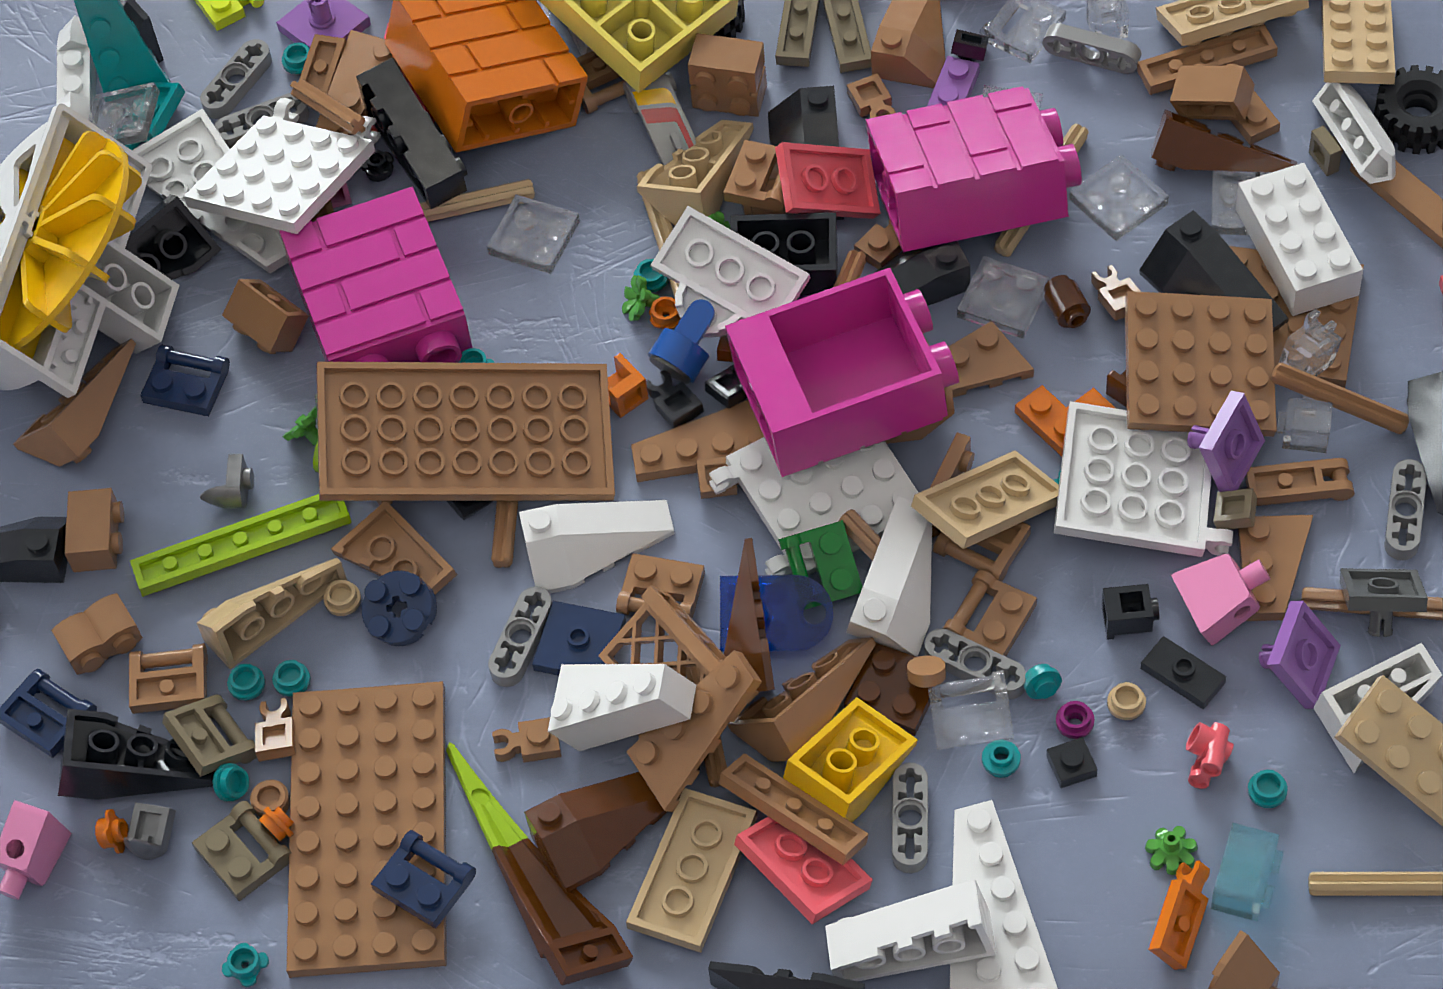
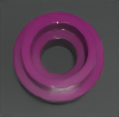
[1056,701,1095,739]

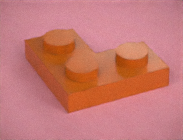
[1015,385,1115,457]

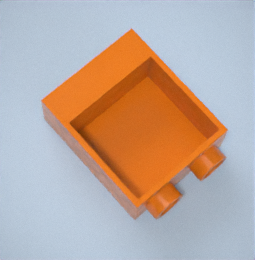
[385,0,588,153]

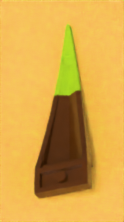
[446,742,633,985]

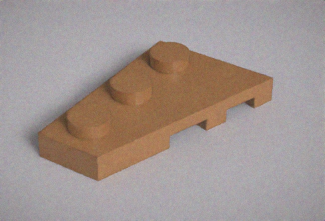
[948,321,1034,397]
[331,501,457,594]
[1237,515,1313,621]

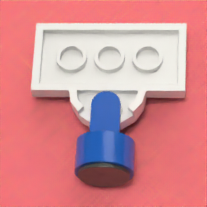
[648,206,810,384]

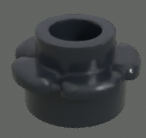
[361,150,394,182]

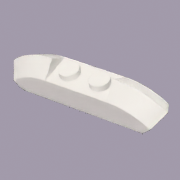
[56,15,96,125]
[1312,82,1396,184]

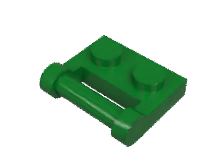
[778,520,863,611]

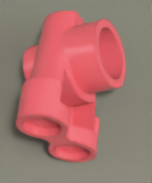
[1186,722,1234,789]

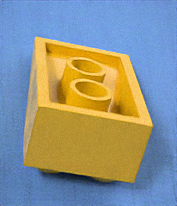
[783,697,918,823]

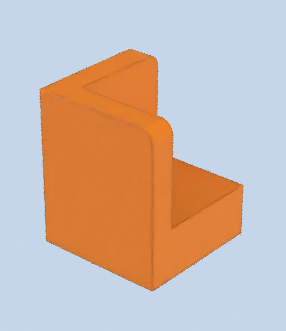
[608,353,649,418]

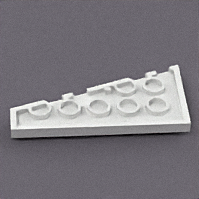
[132,108,289,273]
[950,800,1058,989]

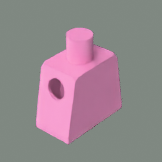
[1171,554,1270,646]
[0,800,72,900]

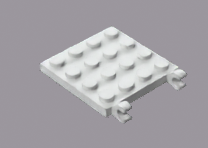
[184,98,381,234]
[1054,401,1233,557]
[709,437,919,583]

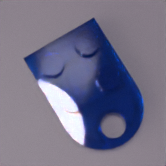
[720,575,834,652]

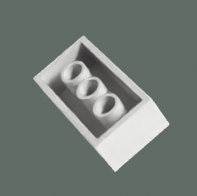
[1235,163,1363,316]

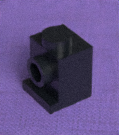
[1102,584,1160,640]

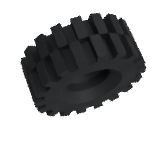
[1374,65,1443,155]

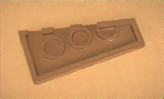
[316,30,400,135]
[631,400,764,482]
[626,650,762,812]

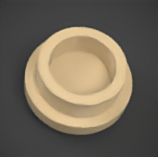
[324,580,361,616]
[1107,682,1146,720]

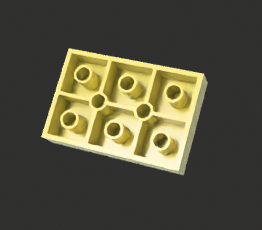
[539,0,738,93]

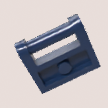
[140,344,230,417]
[0,669,97,758]
[371,830,476,929]

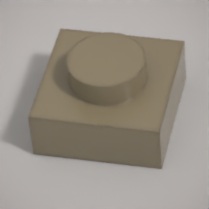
[1309,125,1343,176]
[1213,488,1257,530]

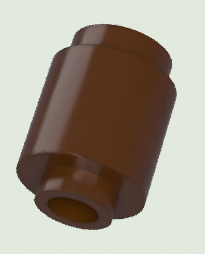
[1044,275,1091,328]

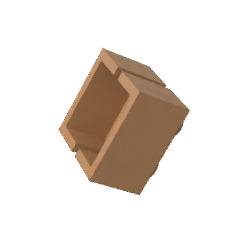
[688,33,767,117]

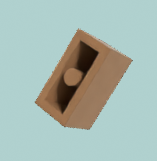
[1170,63,1255,120]
[222,279,309,354]
[65,488,124,572]

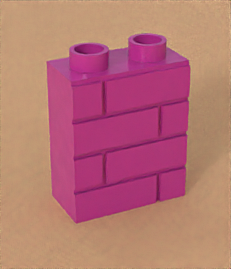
[866,86,1082,252]
[280,186,473,363]
[725,268,959,477]

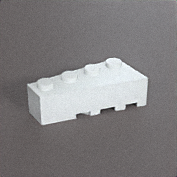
[547,664,696,751]
[825,878,996,982]

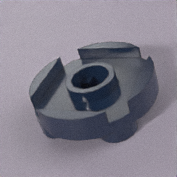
[362,571,437,646]

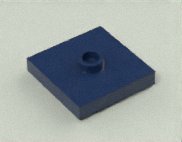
[532,600,626,676]

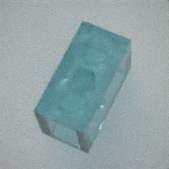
[1211,823,1284,922]

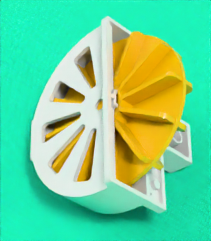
[0,103,180,398]

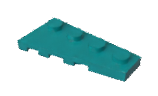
[74,0,171,104]

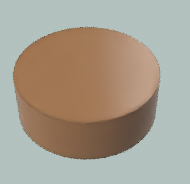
[907,655,946,688]
[250,779,290,818]

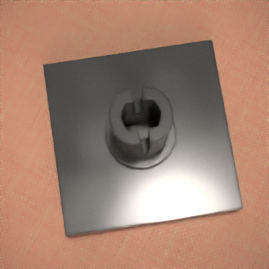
[1340,568,1428,637]

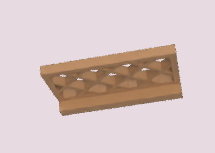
[598,585,759,704]

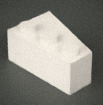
[1314,643,1442,773]

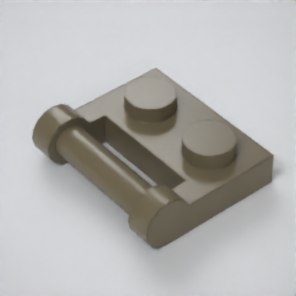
[162,694,257,777]
[192,801,292,901]

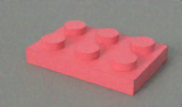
[775,142,881,219]
[734,816,873,924]

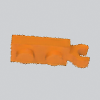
[1148,860,1210,970]

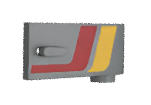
[623,72,696,165]

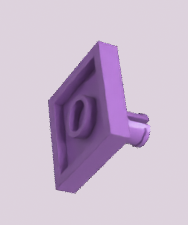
[276,0,371,48]
[1187,391,1265,492]
[1259,601,1341,709]

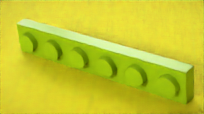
[130,494,352,597]

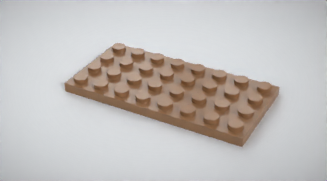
[316,362,615,501]
[286,681,447,978]

